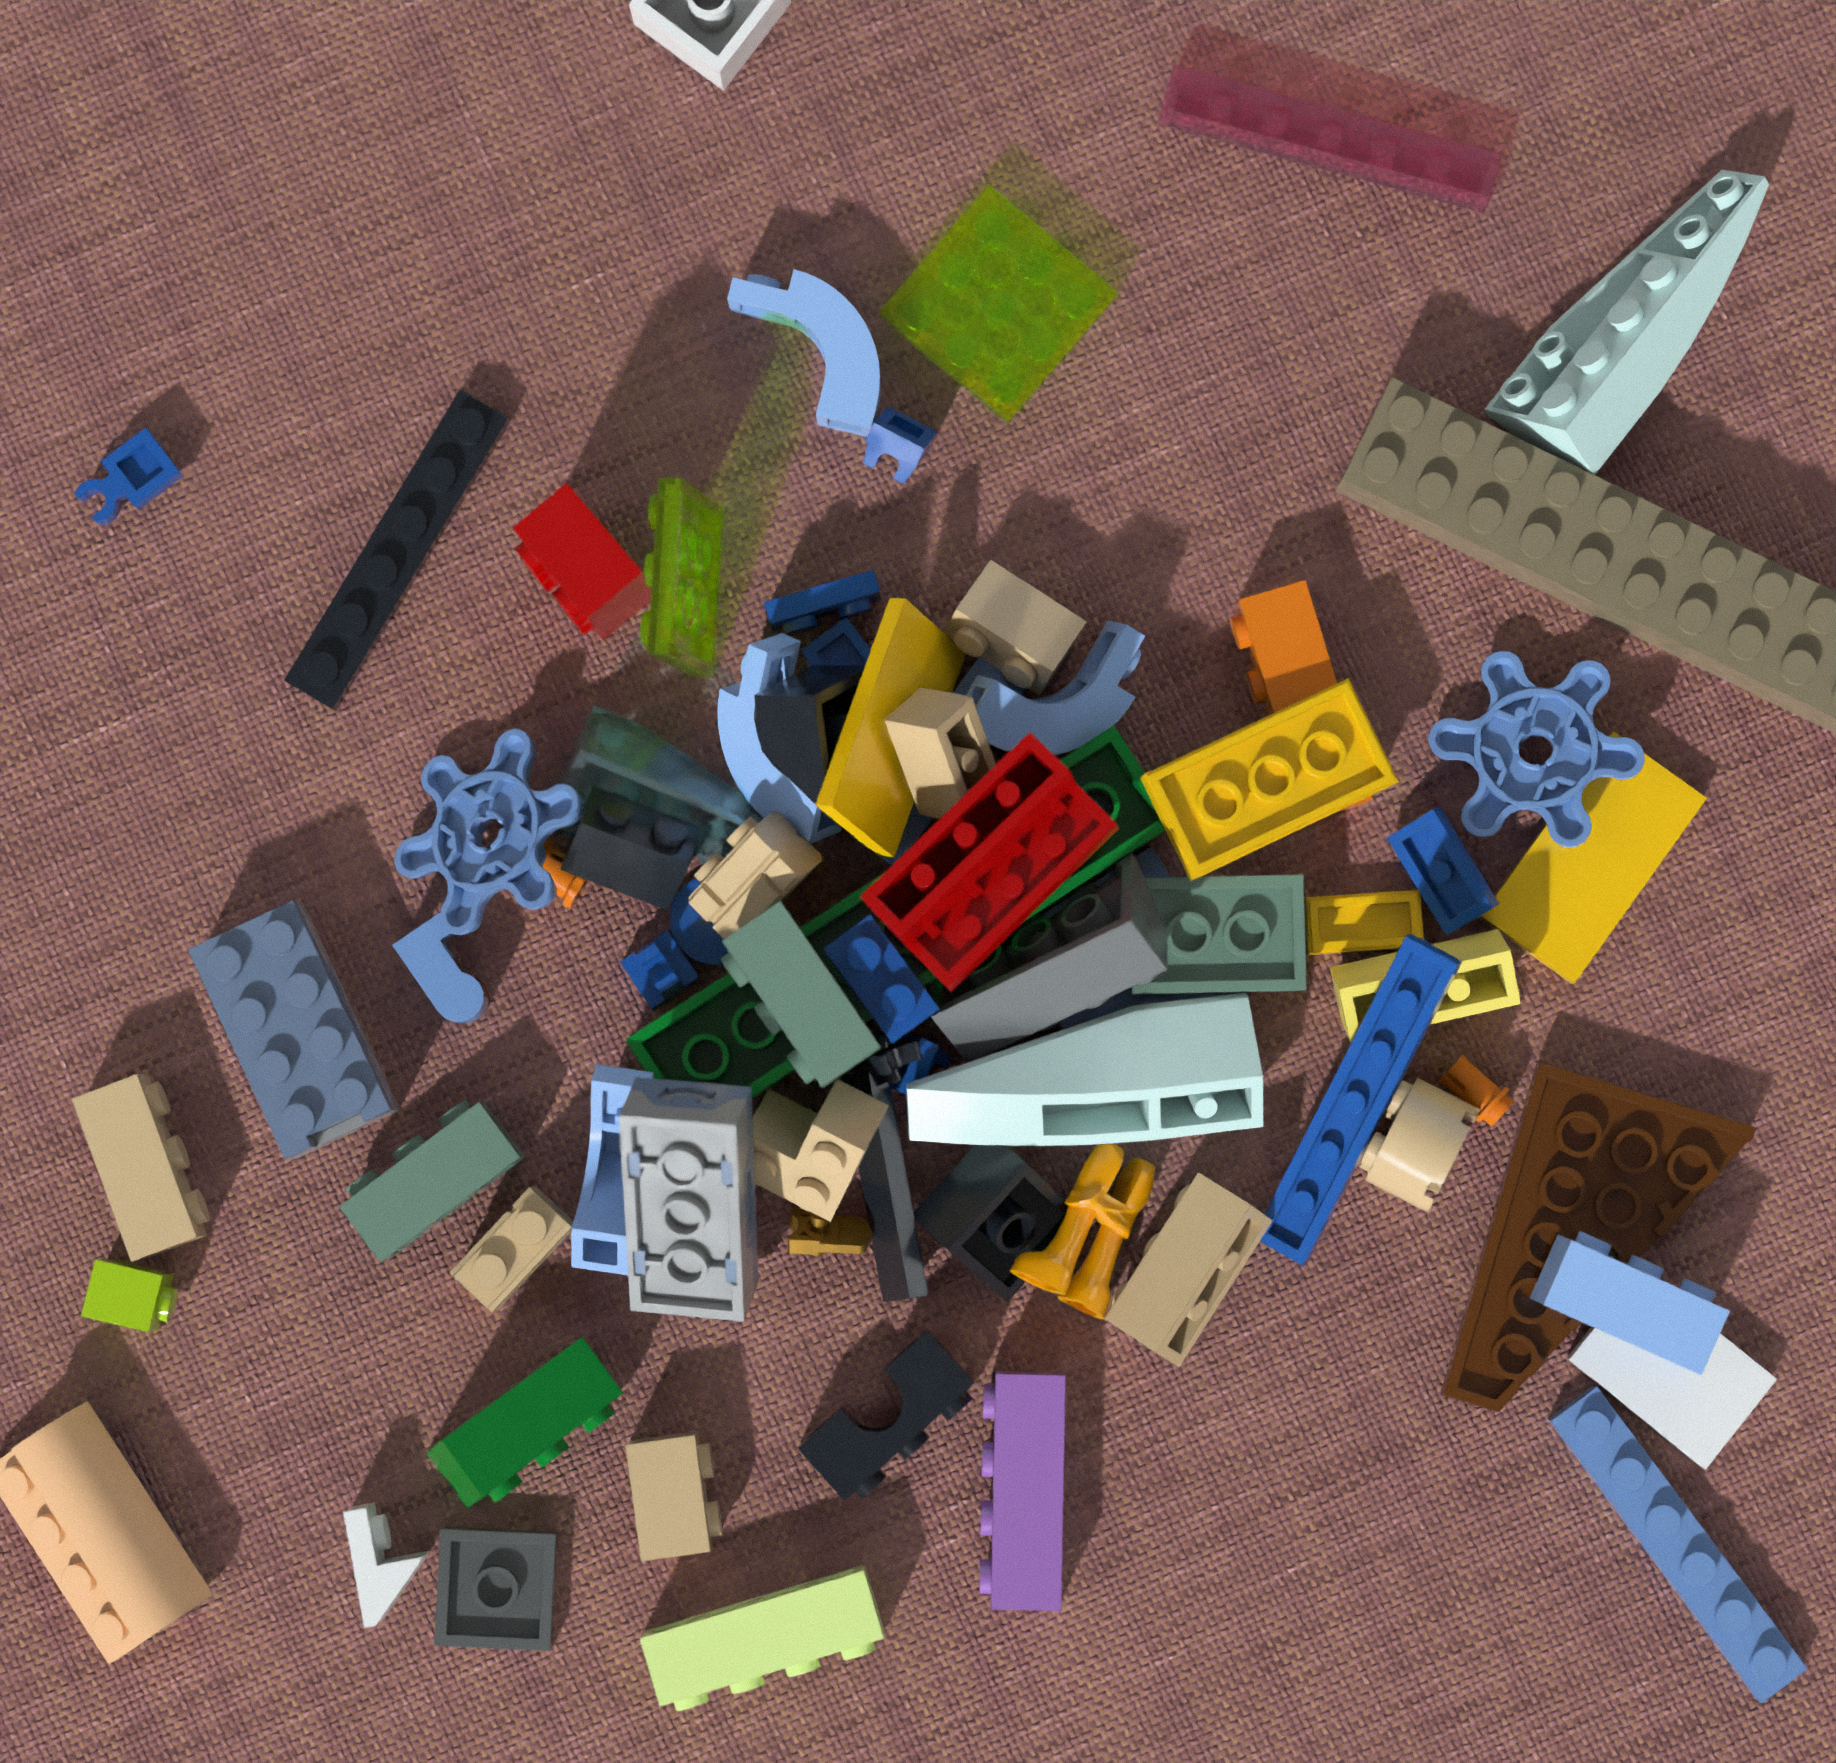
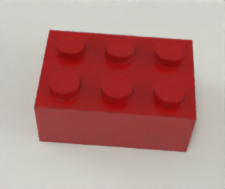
[512,483,655,641]

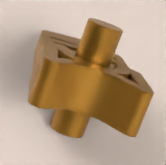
[787,1209,873,1257]

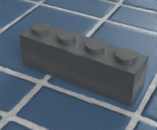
[931,852,1167,1063]

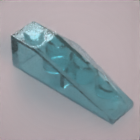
[555,705,764,864]

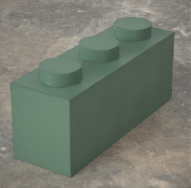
[721,901,881,1088]
[339,1100,526,1262]

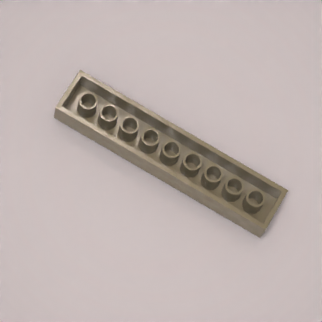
[1335,377,1836,734]

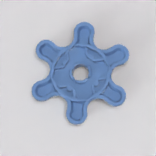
[1428,651,1645,848]
[395,729,584,935]

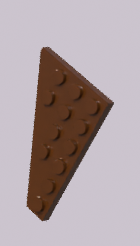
[1440,1062,1756,1412]

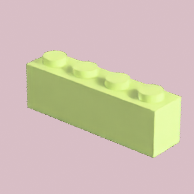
[640,1564,885,1711]

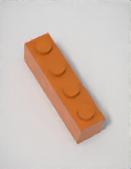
[1229,580,1373,814]

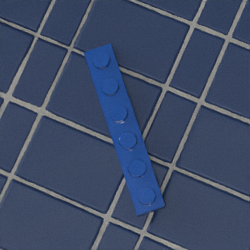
[1260,934,1463,1266]

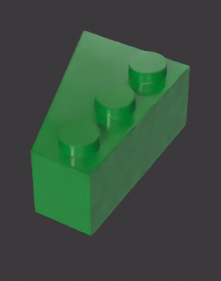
[426,1337,623,1509]

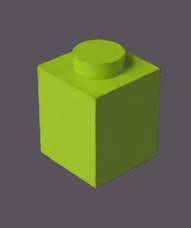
[81,1258,178,1332]

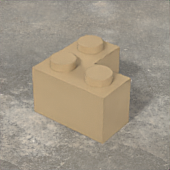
[752,1079,889,1222]

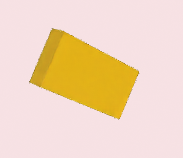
[1304,890,1424,955]

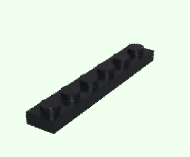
[284,389,511,711]

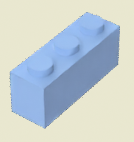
[1530,1231,1730,1375]

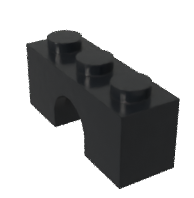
[797,1328,974,1501]

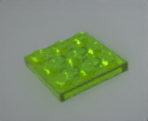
[879,184,1119,425]
[640,478,725,677]

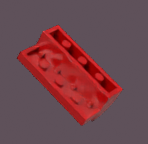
[860,732,1119,992]

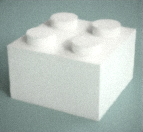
[629,0,791,91]

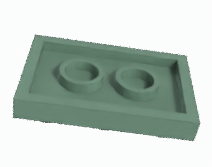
[1131,874,1307,995]

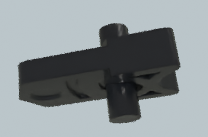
[850,1032,922,1084]

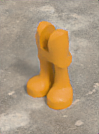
[1010,1143,1156,1319]

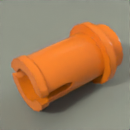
[1439,1054,1514,1127]

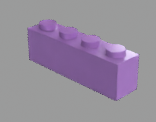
[979,1370,1066,1611]

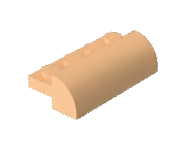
[0,1401,213,1665]

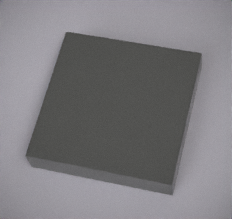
[434,1527,558,1651]

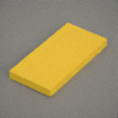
[816,598,966,858]
[1140,678,1399,882]
[1479,731,1707,984]

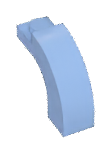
[727,269,881,437]
[966,620,1145,755]
[718,633,842,844]
[571,1064,653,1275]

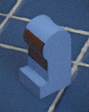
[392,912,489,1023]

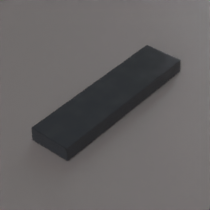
[842,1072,928,1302]

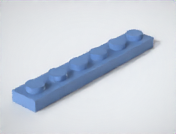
[1548,1385,1808,1704]

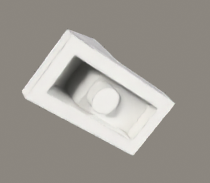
[343,1502,430,1628]

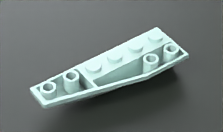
[1484,169,1769,475]
[906,993,1263,1146]

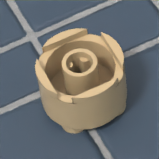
[1360,1078,1480,1212]

